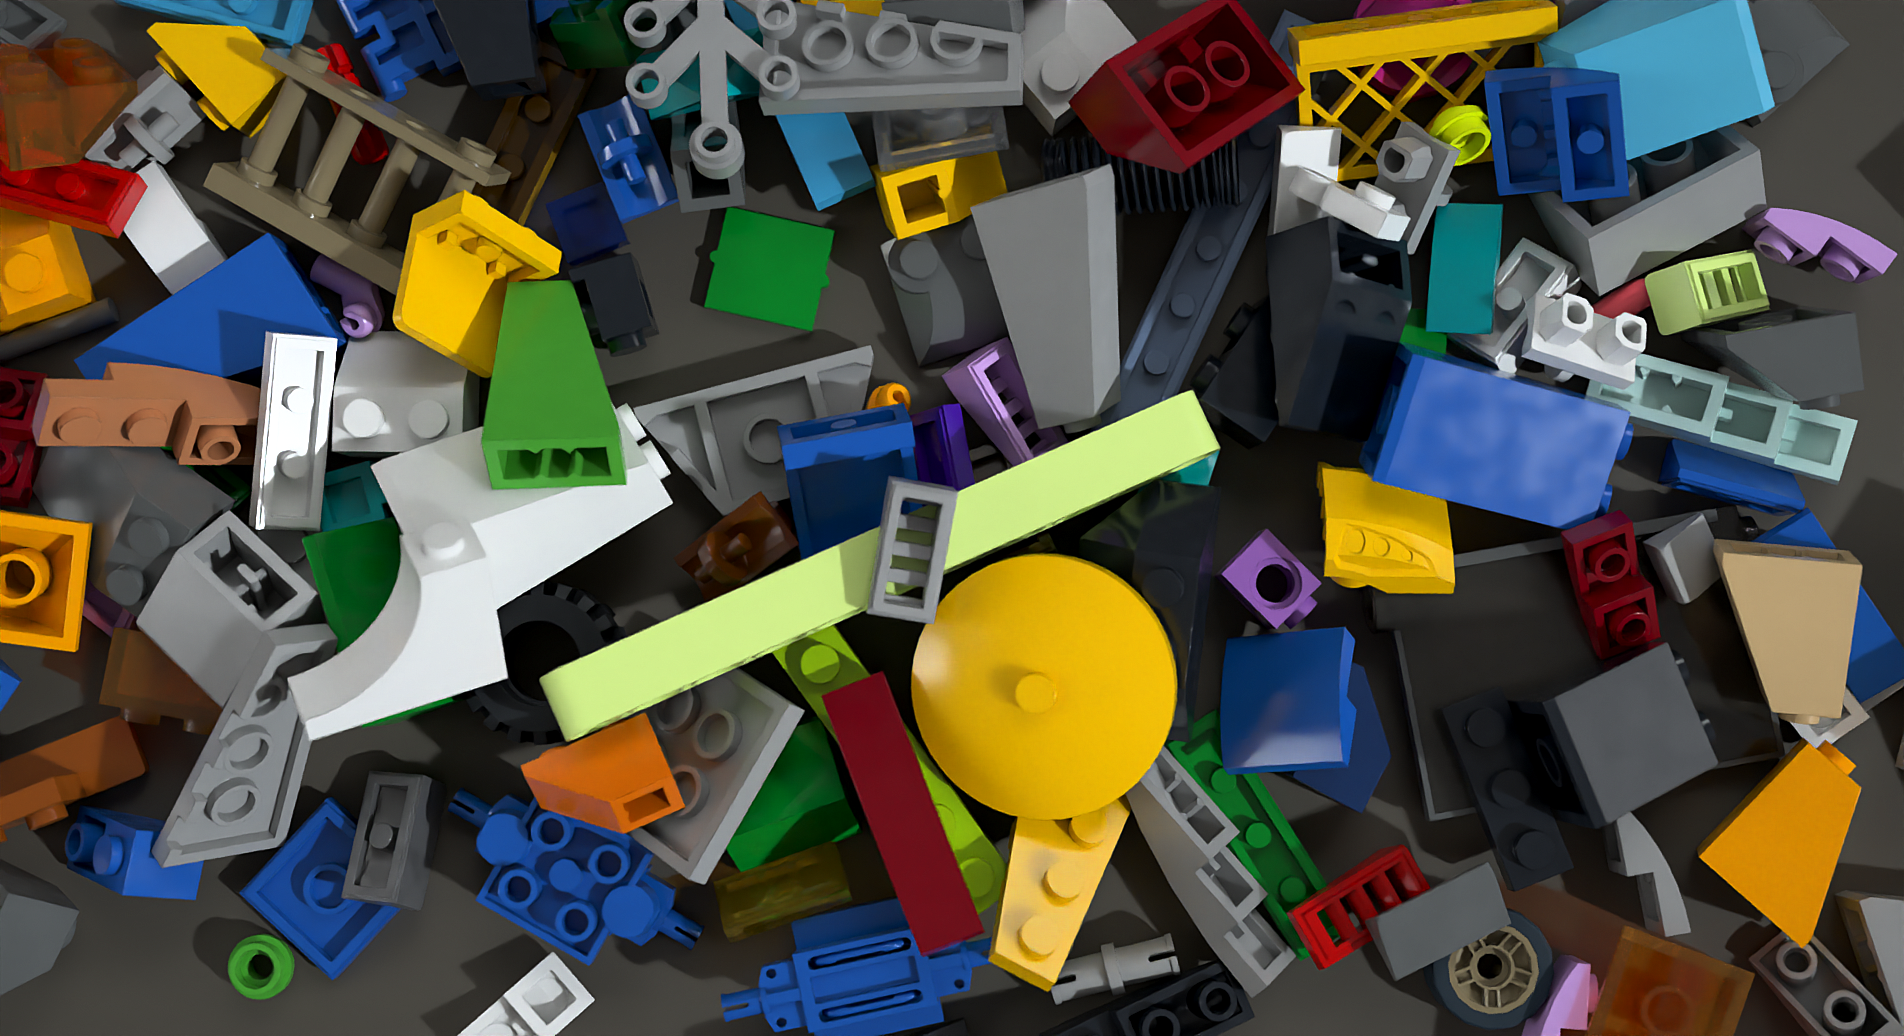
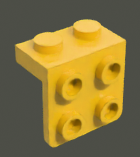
[393,190,562,378]

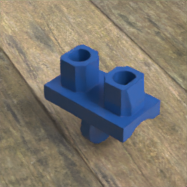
[577,95,679,224]

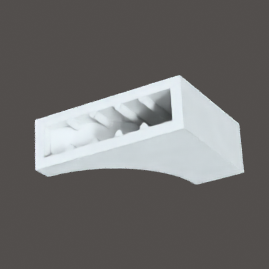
[287,516,508,741]

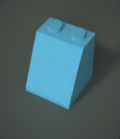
[1537,0,1775,160]

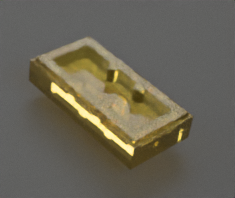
[713,841,853,944]

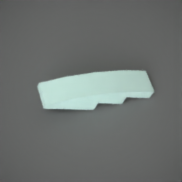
[1586,353,1858,485]

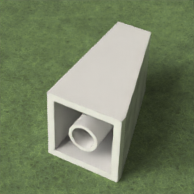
[370,402,673,609]

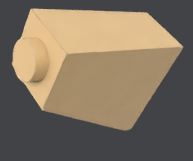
[1713,539,1863,725]

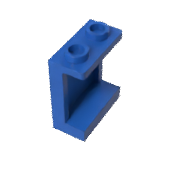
[777,403,922,561]

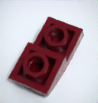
[0,367,51,508]
[1561,509,1661,660]

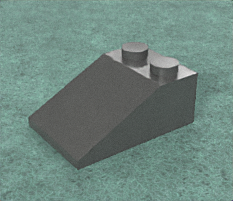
[32,446,236,618]

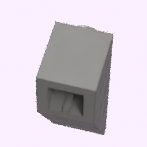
[1748,931,1904,1036]

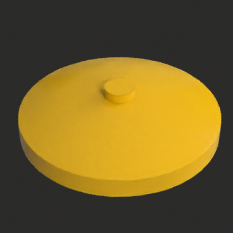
[911,553,1177,820]

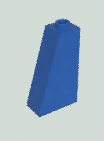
[74,232,349,384]

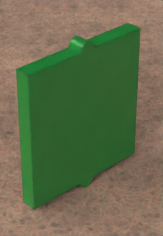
[704,207,835,332]

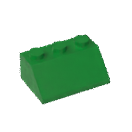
[302,517,467,728]

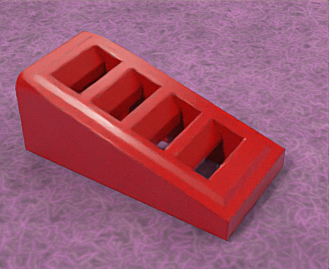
[1286,844,1430,970]

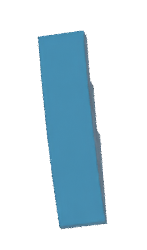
[724,0,876,211]

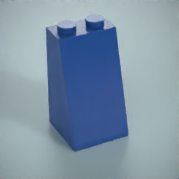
[1358,341,1633,530]

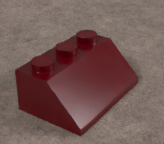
[1068,0,1306,174]

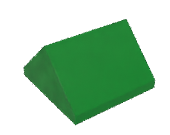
[726,716,863,875]

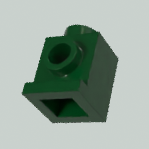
[549,0,657,70]

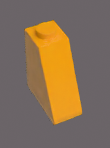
[1696,738,1861,948]

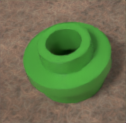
[228,934,295,1000]

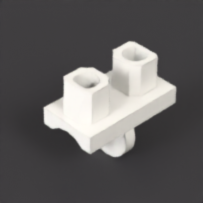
[1521,293,1647,390]

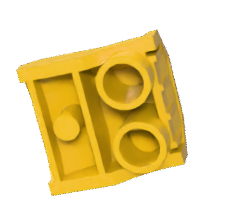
[1316,462,1455,594]

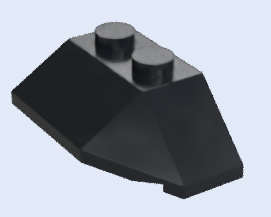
[1078,479,1222,743]

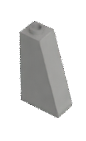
[970,164,1121,433]

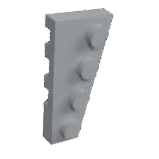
[759,0,1024,115]
[151,623,338,868]

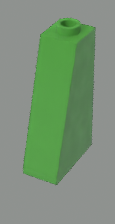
[481,280,628,490]

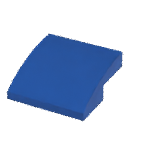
[1484,67,1629,203]
[1220,627,1357,775]

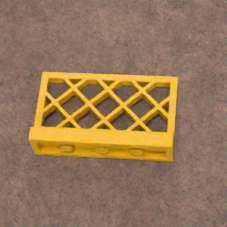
[1287,0,1558,182]

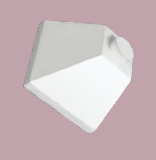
[1021,0,1138,136]

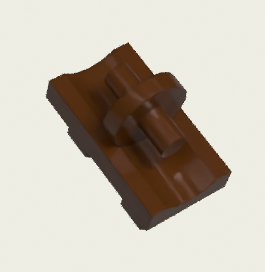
[673,491,799,603]

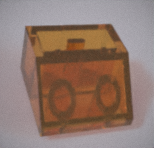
[0,37,138,171]

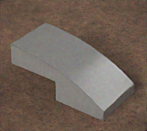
[1601,812,1691,937]

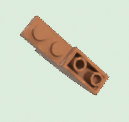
[32,362,261,465]

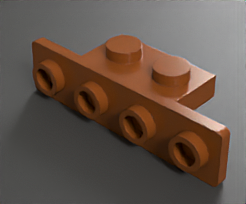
[0,715,149,844]

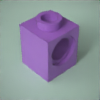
[1214,528,1322,630]

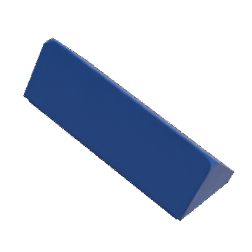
[1658,439,1806,517]

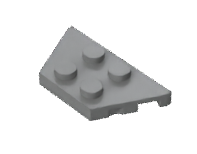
[634,345,874,517]

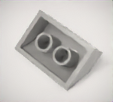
[1527,125,1767,296]

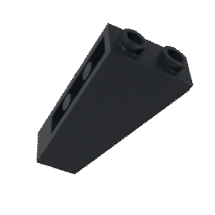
[433,0,547,101]

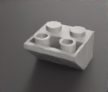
[136,510,327,710]

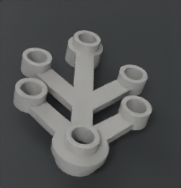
[624,0,800,179]

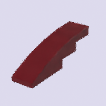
[821,671,985,957]

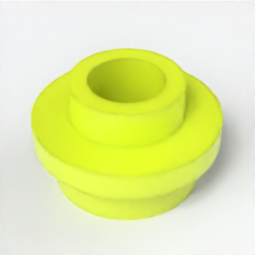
[1429,105,1491,166]

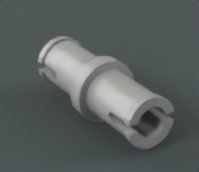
[1051,933,1181,1005]

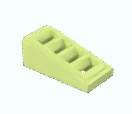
[1645,249,1770,335]

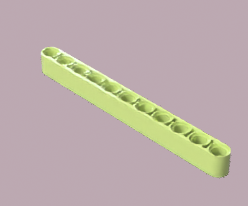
[539,390,1220,741]

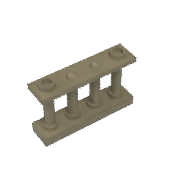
[203,43,511,296]

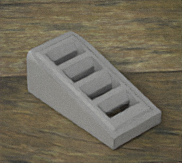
[867,476,958,624]

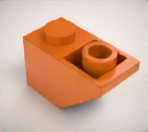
[521,712,685,834]

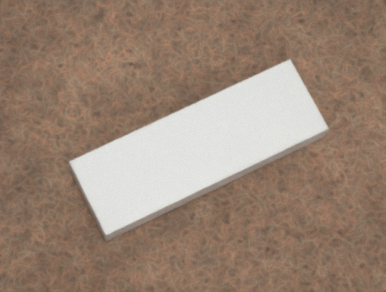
[249,331,337,531]

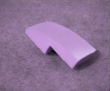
[1742,208,1897,284]
[1522,955,1598,1036]

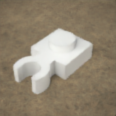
[1288,167,1411,241]

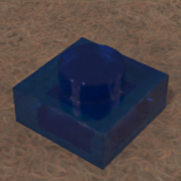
[545,181,631,266]

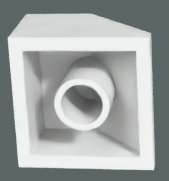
[332,331,480,458]

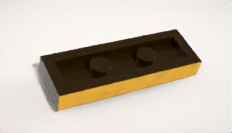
[471,41,597,226]

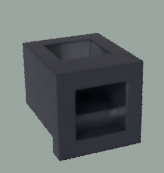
[568,252,660,357]

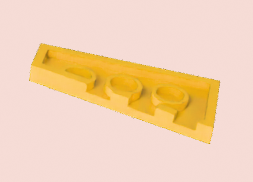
[988,793,1132,992]

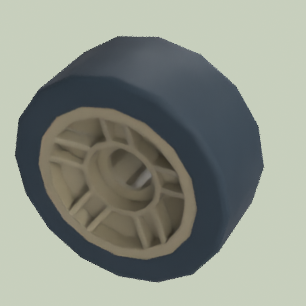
[1423,907,1554,1030]

